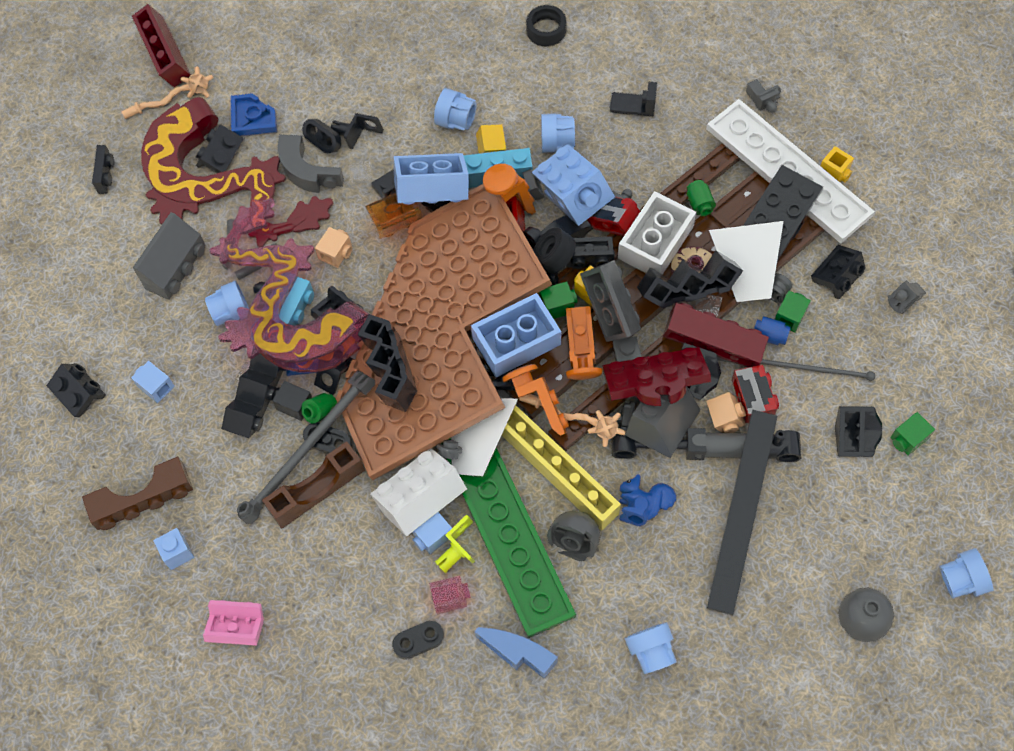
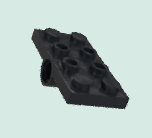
[743,165,823,262]

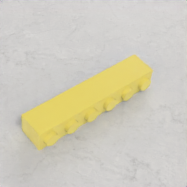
[501,405,621,531]

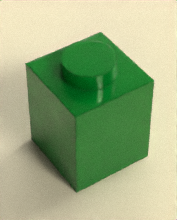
[539,282,578,319]
[775,291,811,333]
[890,412,936,456]

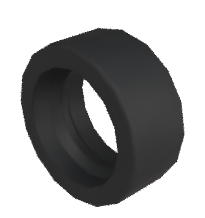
[526,5,567,47]

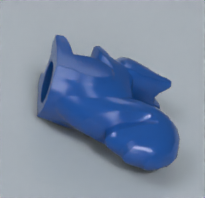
[619,474,677,527]

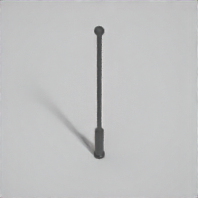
[717,357,875,381]

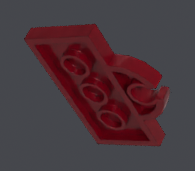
[602,347,711,406]

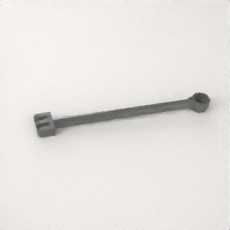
[237,371,375,524]

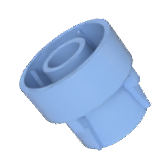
[434,88,477,131]
[541,114,575,153]
[205,280,252,326]
[939,548,993,599]
[624,622,677,674]

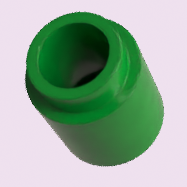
[686,180,716,216]
[301,393,337,423]

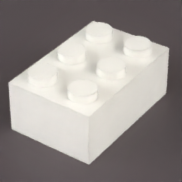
[618,191,696,275]
[371,448,467,537]

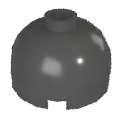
[547,511,601,561]
[838,587,894,642]

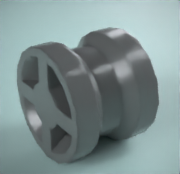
[769,273,793,303]

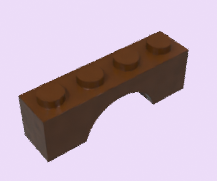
[262,441,365,529]
[82,456,193,530]

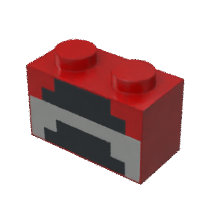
[587,196,640,236]
[731,365,779,424]

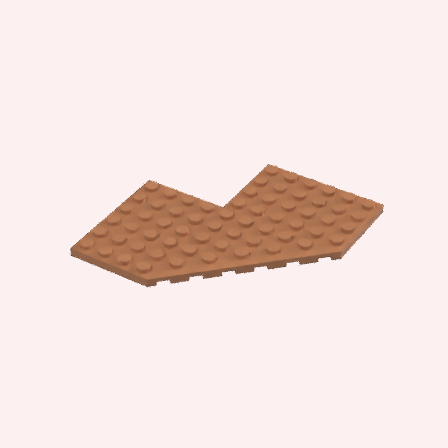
[336,184,552,480]

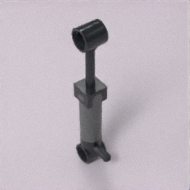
[612,427,802,462]

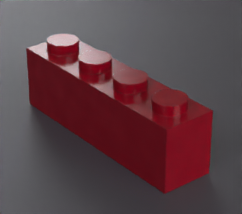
[132,4,191,88]
[662,303,769,368]

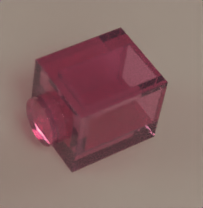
[429,576,471,614]

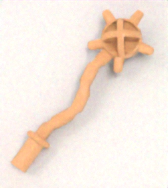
[121,66,213,119]
[519,394,626,447]

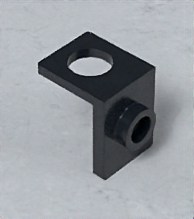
[314,350,355,395]

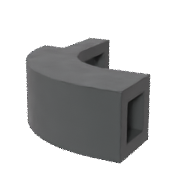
[277,134,344,193]

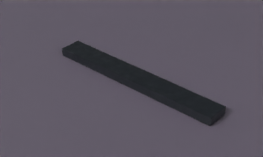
[706,410,778,615]

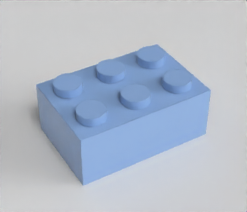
[393,153,469,205]
[471,293,561,377]

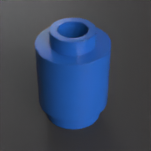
[754,316,791,346]

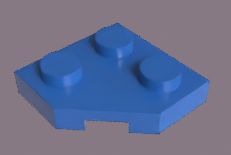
[231,93,277,136]

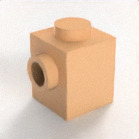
[315,227,352,268]
[706,392,746,433]

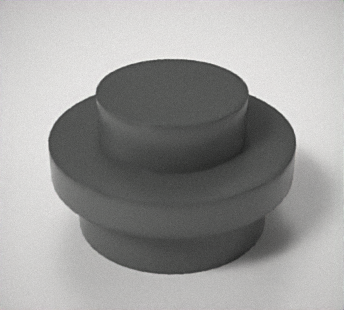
[437,439,462,459]

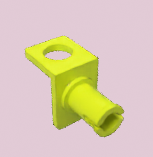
[434,515,475,573]

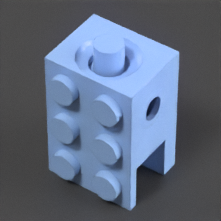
[532,144,615,226]

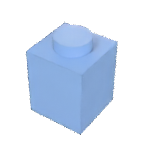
[131,361,175,404]
[412,512,452,554]
[153,528,195,570]

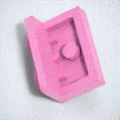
[203,600,264,646]

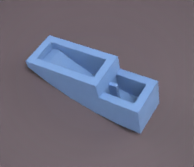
[474,627,558,679]

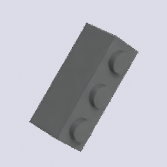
[133,212,205,300]
[580,260,641,342]
[625,387,700,458]

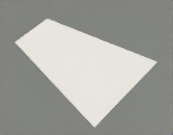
[709,221,783,302]
[451,398,518,476]

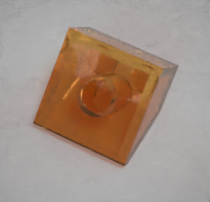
[365,193,422,239]

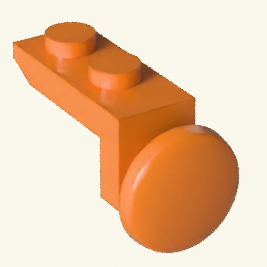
[483,163,536,215]
[565,306,603,380]
[502,364,569,436]

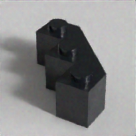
[637,250,743,308]
[358,314,417,412]
[221,340,290,438]

